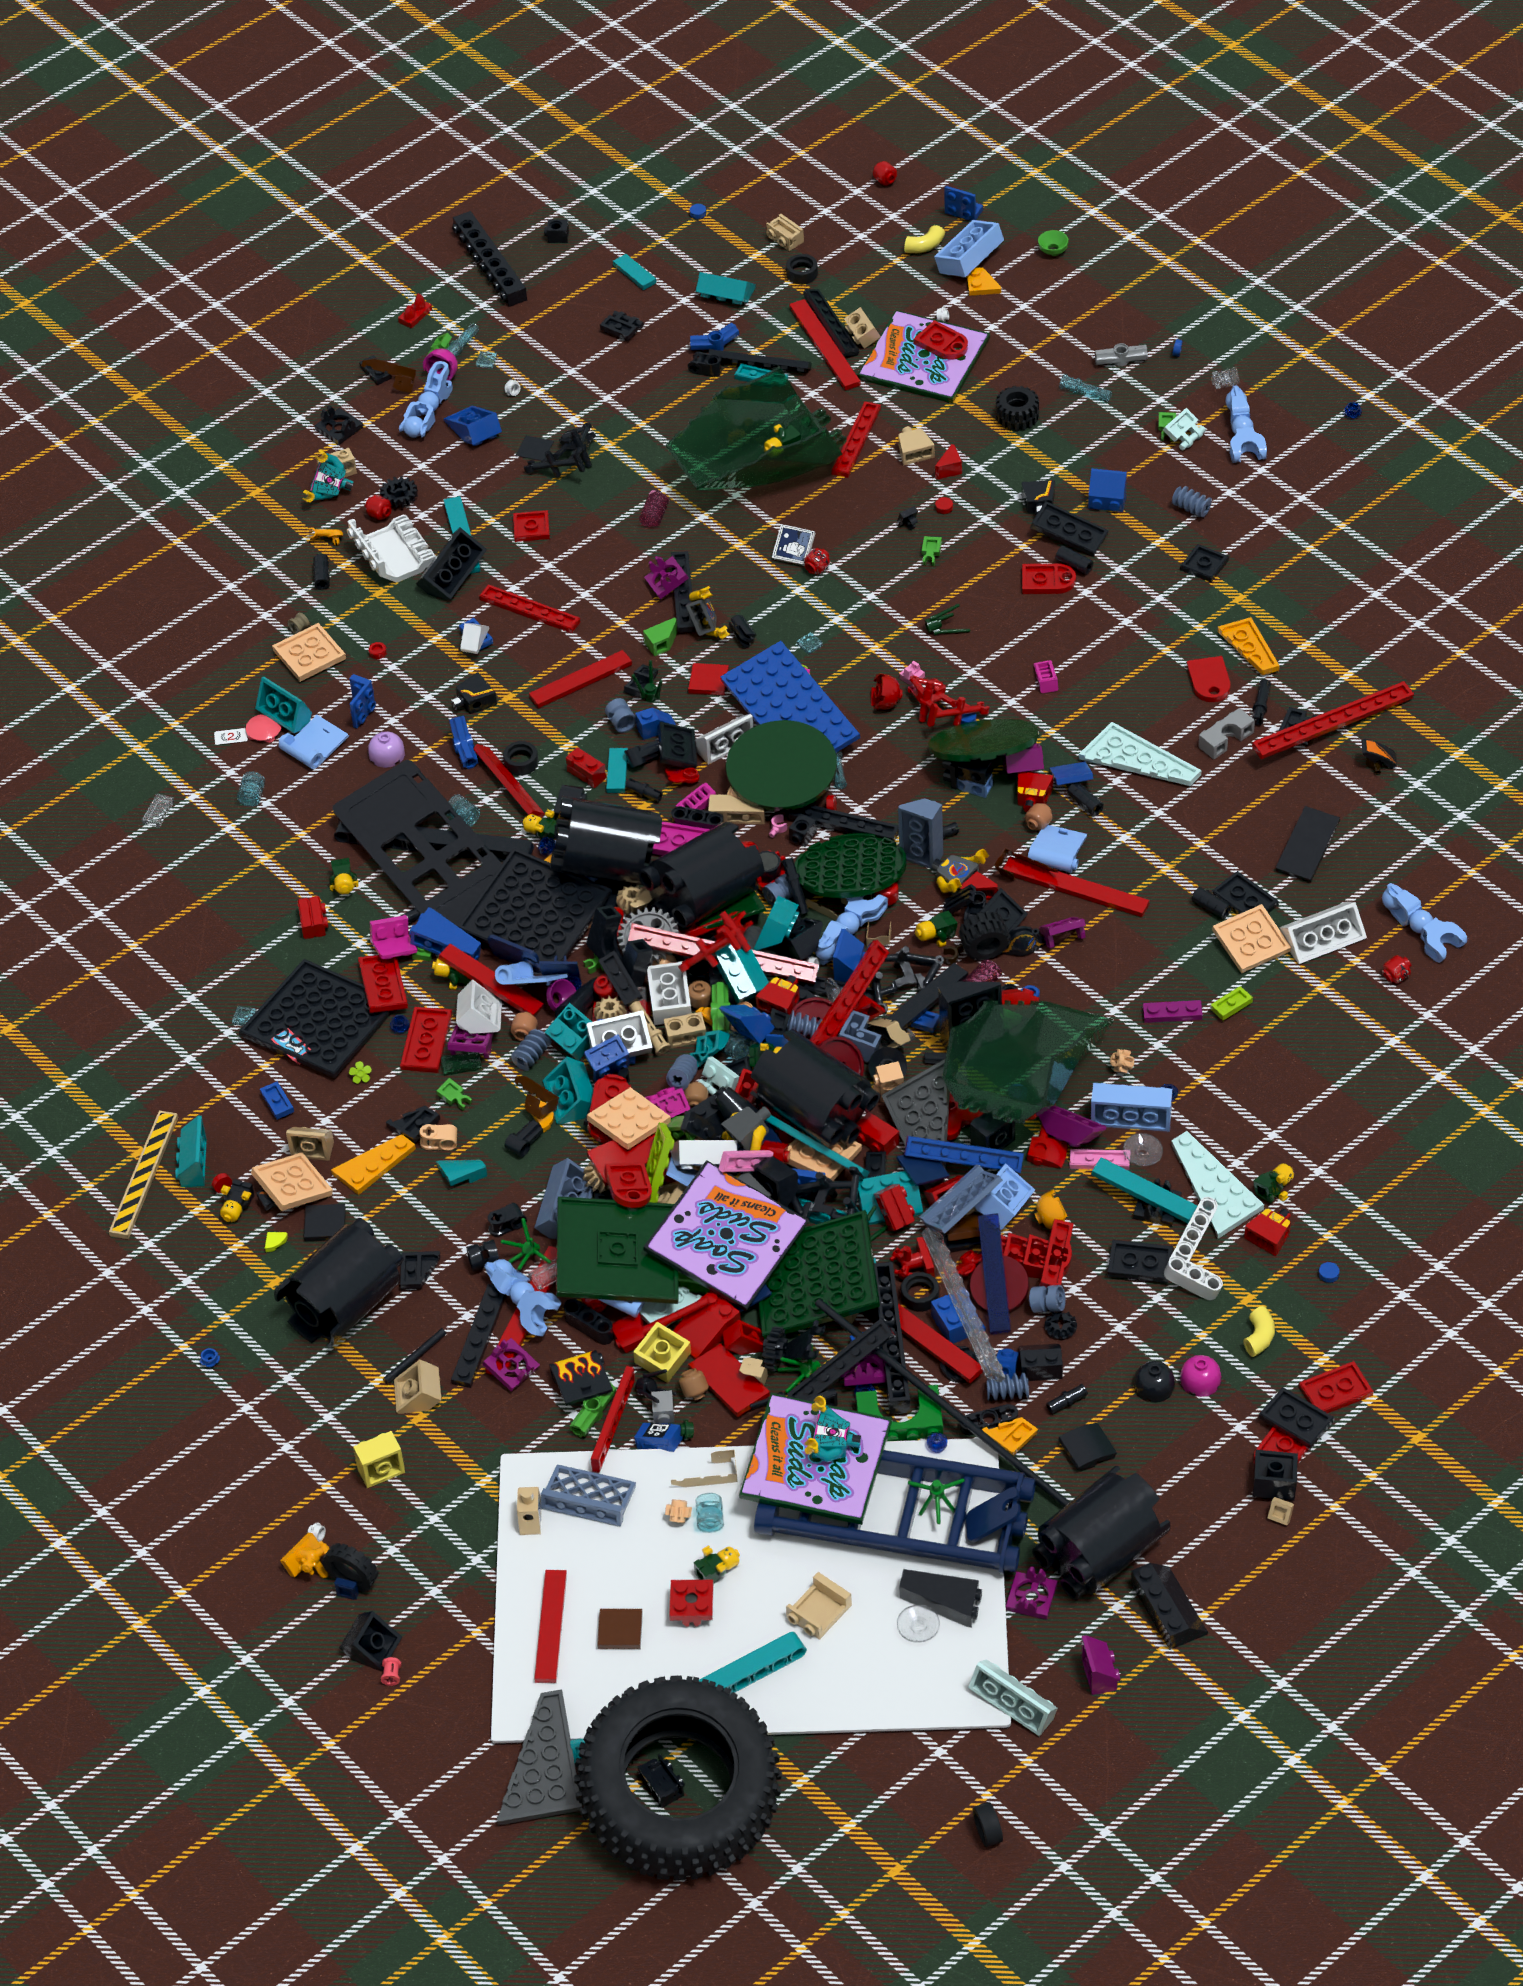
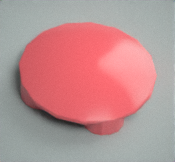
[246,714,282,743]

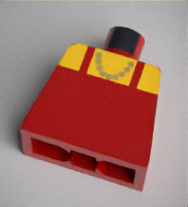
[1018,772,1053,812]
[756,975,800,1015]
[1244,1208,1291,1256]

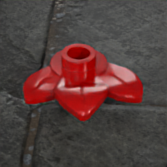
[665,767,700,784]
[949,1250,984,1277]

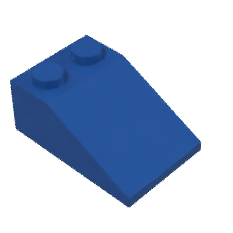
[444,405,502,446]

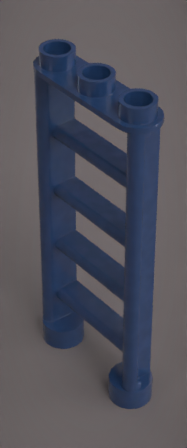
[754,1450,1036,1575]

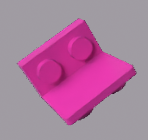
[370,915,417,959]
[644,1086,690,1118]

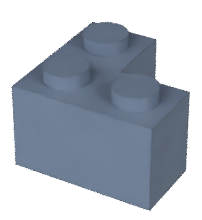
[838,1010,882,1062]

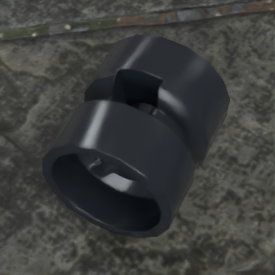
[466,1240,499,1272]

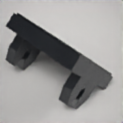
[314,405,363,445]
[1133,1178,1182,1227]

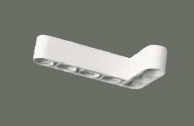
[1164,1197,1223,1300]

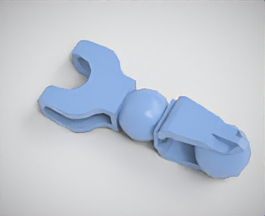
[399,361,453,438]
[1225,385,1267,463]
[1382,883,1467,963]
[815,895,888,965]
[484,1259,561,1336]

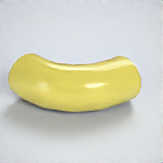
[904,225,945,254]
[1243,1306,1275,1357]

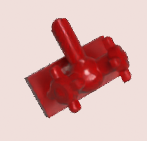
[890,1236,935,1280]

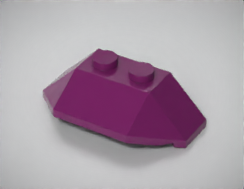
[1035,1103,1106,1147]

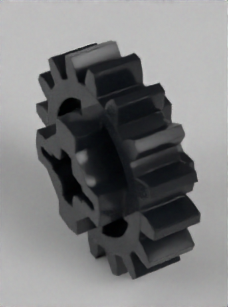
[380,476,418,508]
[762,1326,788,1372]

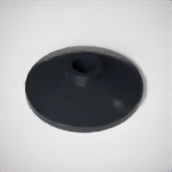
[868,1047,907,1078]

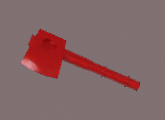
[1027,1085,1067,1168]
[612,1297,710,1353]

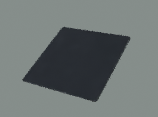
[516,435,554,461]

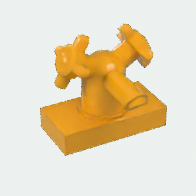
[280,1533,329,1578]

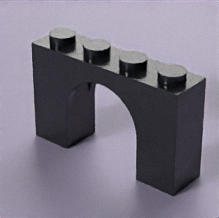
[586,905,653,987]

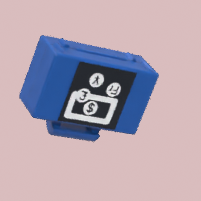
[634,1423,683,1452]

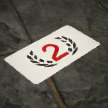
[214,728,248,745]

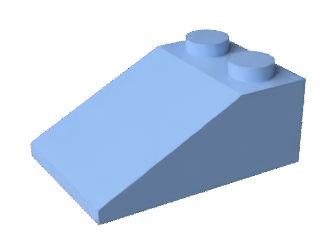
[974,1163,1035,1230]

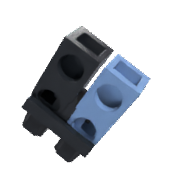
[942,760,993,798]

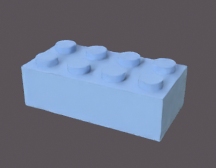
[934,220,1004,277]
[1091,1083,1172,1132]

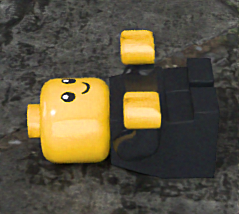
[220,1179,255,1222]

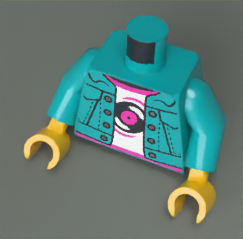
[302,449,354,502]
[804,1396,861,1462]

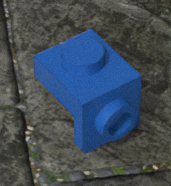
[994,1349,1019,1379]

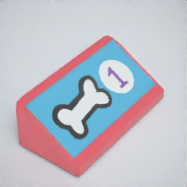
[271,1028,311,1065]

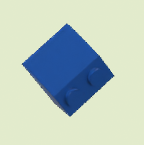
[1088,468,1127,512]
[833,928,866,982]
[719,1005,775,1044]
[931,1294,986,1344]

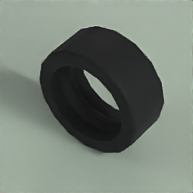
[786,254,818,284]
[503,741,539,775]
[901,1272,939,1312]
[972,1802,1003,1847]

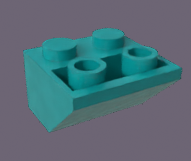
[545,1003,592,1061]

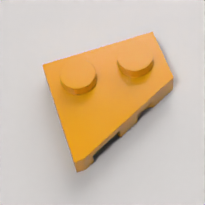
[967,267,1001,296]
[982,1417,1038,1456]

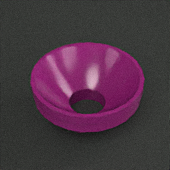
[547,979,576,1012]

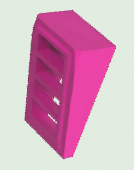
[1034,660,1058,693]
[676,783,716,810]

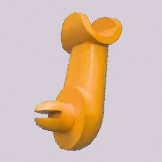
[309,528,343,545]

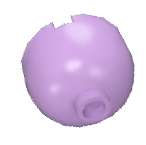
[368,731,405,768]

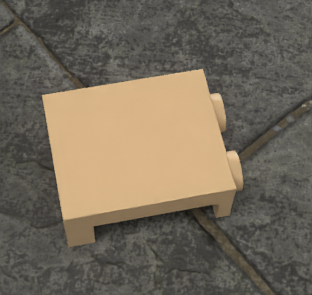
[786,1572,852,1640]

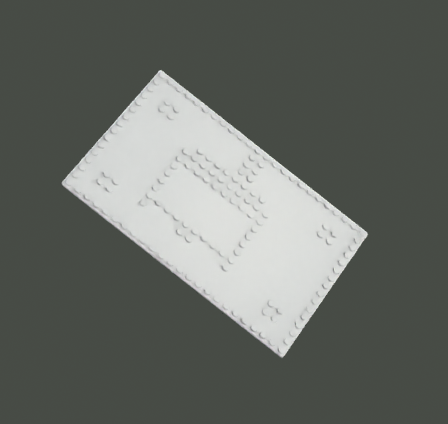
[491,1438,1011,1743]

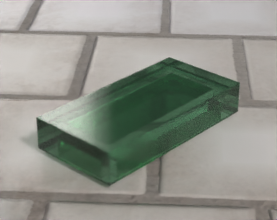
[441,1052,482,1076]

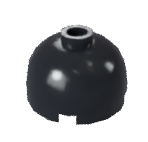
[1134,1361,1175,1403]

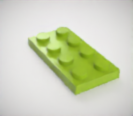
[646,1122,674,1203]

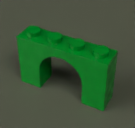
[856,1385,943,1441]

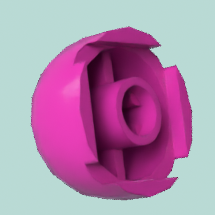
[423,348,458,380]
[1180,1355,1222,1397]

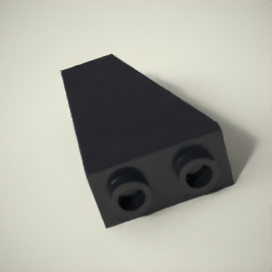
[899,1569,982,1628]

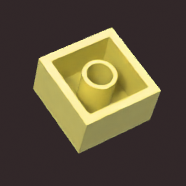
[633,1322,691,1383]
[353,1431,405,1488]

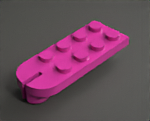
[652,822,710,855]

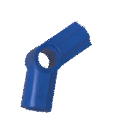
[690,323,739,351]
[449,715,478,769]

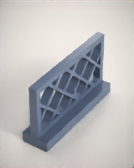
[919,1164,1003,1234]
[541,1464,636,1526]

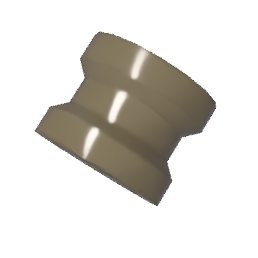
[287,612,310,634]

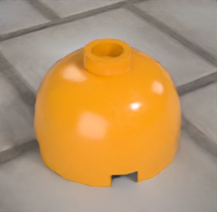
[1034,1189,1070,1230]

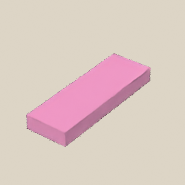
[1070,1149,1130,1170]
[719,1150,774,1172]

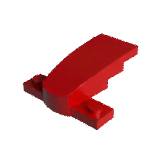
[587,1132,676,1186]
[980,1219,1074,1288]

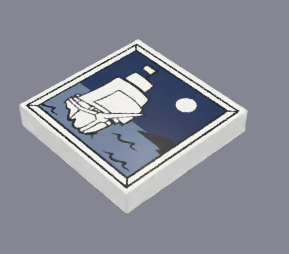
[772,524,816,566]

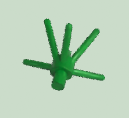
[501,1218,551,1270]
[777,1344,820,1393]
[908,1478,965,1524]

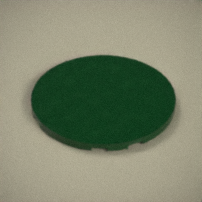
[928,719,1039,762]
[726,720,837,811]
[795,833,907,898]

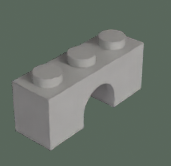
[1199,708,1255,759]

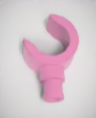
[769,814,787,838]

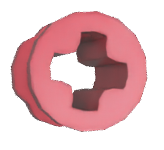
[381,1657,401,1686]

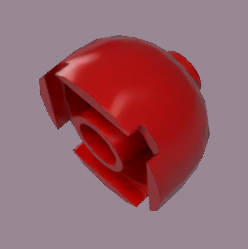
[871,673,903,710]

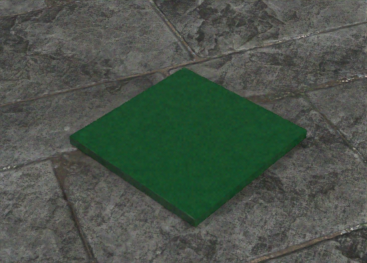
[556,1197,679,1304]

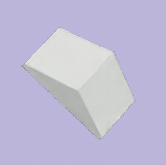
[460,623,489,654]

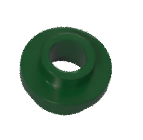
[680,1420,694,1441]

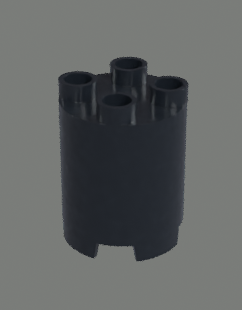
[550,796,662,885]
[639,822,764,929]
[750,1030,880,1147]
[274,1218,404,1348]
[1032,1465,1170,1600]

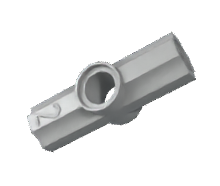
[1095,343,1148,366]

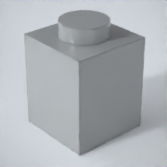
[651,1390,674,1424]

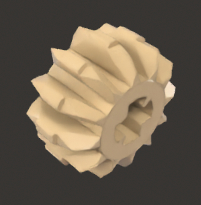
[616,885,647,915]
[594,996,627,1021]
[583,1162,610,1193]

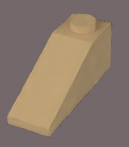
[708,794,765,824]

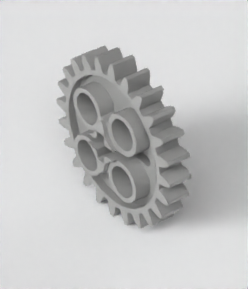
[617,907,679,966]

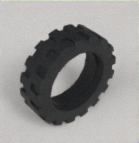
[322,1543,379,1592]

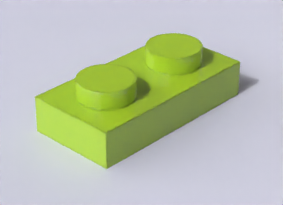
[1210,986,1253,1021]

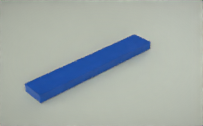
[904,1135,1024,1173]

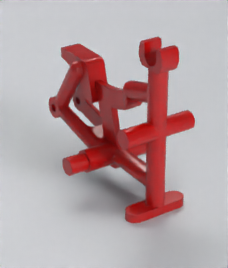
[907,675,990,727]
[678,910,753,973]

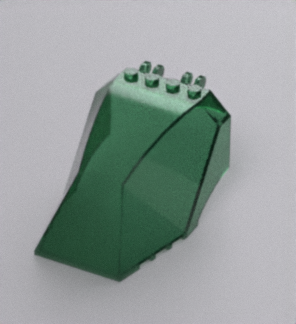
[665,366,847,490]
[942,1000,1114,1123]

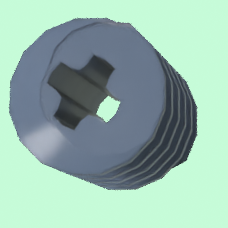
[1172,486,1212,517]
[787,1010,822,1039]
[511,1029,552,1071]
[666,1054,697,1090]
[987,1373,1029,1401]

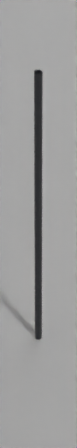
[815,1299,1070,1507]

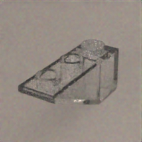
[1211,366,1240,389]

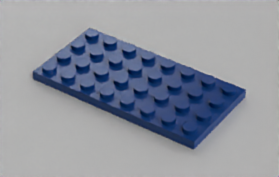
[720,641,860,753]

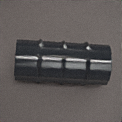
[1055,546,1094,575]
[313,554,330,590]
[1067,782,1104,816]
[1192,886,1232,919]

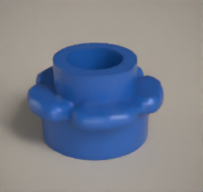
[200,1348,220,1367]

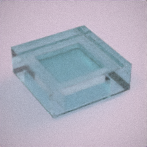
[476,351,497,369]
[797,632,823,655]
[232,1006,256,1026]

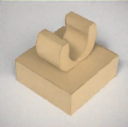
[1268,1497,1294,1525]

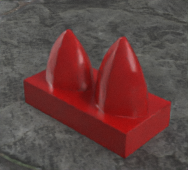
[398,293,432,329]

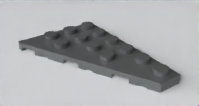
[882,1058,952,1190]
[497,1689,582,1825]

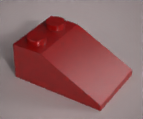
[673,1290,741,1360]

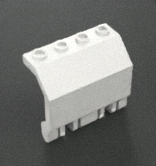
[347,515,436,583]

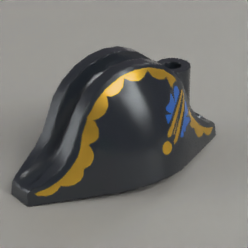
[1002,926,1046,956]

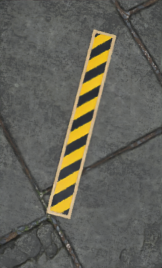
[109,1111,178,1239]

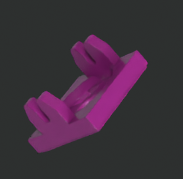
[644,556,689,599]
[1039,917,1086,948]
[448,1025,494,1058]
[482,1338,540,1392]
[844,1354,886,1386]
[1006,1567,1058,1620]

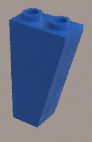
[409,907,481,960]

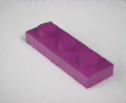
[1143,1000,1203,1023]

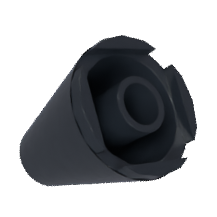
[714,1086,760,1121]

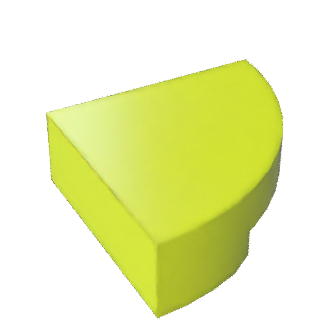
[265,1232,288,1252]

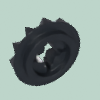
[1044,1311,1077,1339]

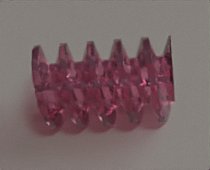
[639,489,669,527]
[963,960,1003,982]

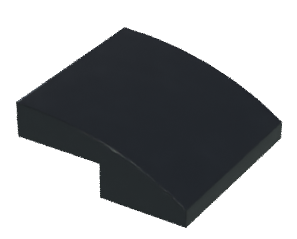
[1058,1422,1117,1470]

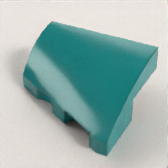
[690,1030,730,1068]
[436,1159,487,1186]

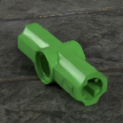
[711,982,730,1033]
[570,1382,617,1437]

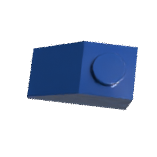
[635,708,676,740]

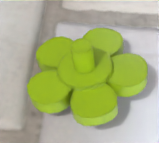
[349,1061,371,1084]

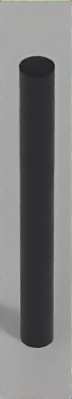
[383,1328,447,1384]

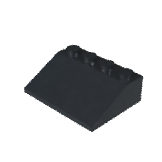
[938,981,1003,1054]

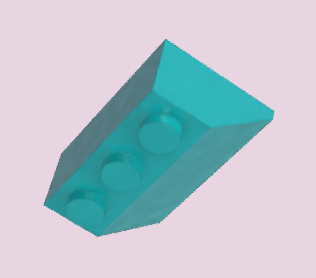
[696,272,756,305]
[255,677,312,733]
[754,896,799,950]
[713,943,769,1004]
[543,1057,593,1125]
[175,1116,207,1187]
[857,1171,923,1225]

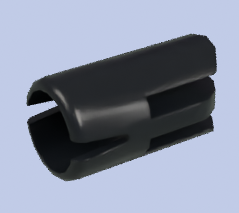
[729,615,757,648]

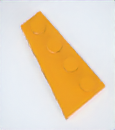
[1217,617,1279,675]
[331,1134,416,1195]

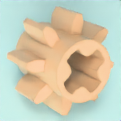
[1110,1049,1134,1073]
[665,1499,692,1523]

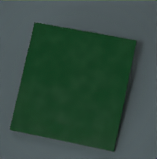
[697,891,766,929]

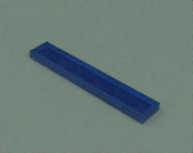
[978,1213,1011,1334]

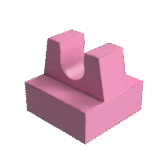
[899,661,925,686]

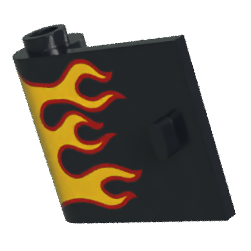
[549,1350,613,1406]

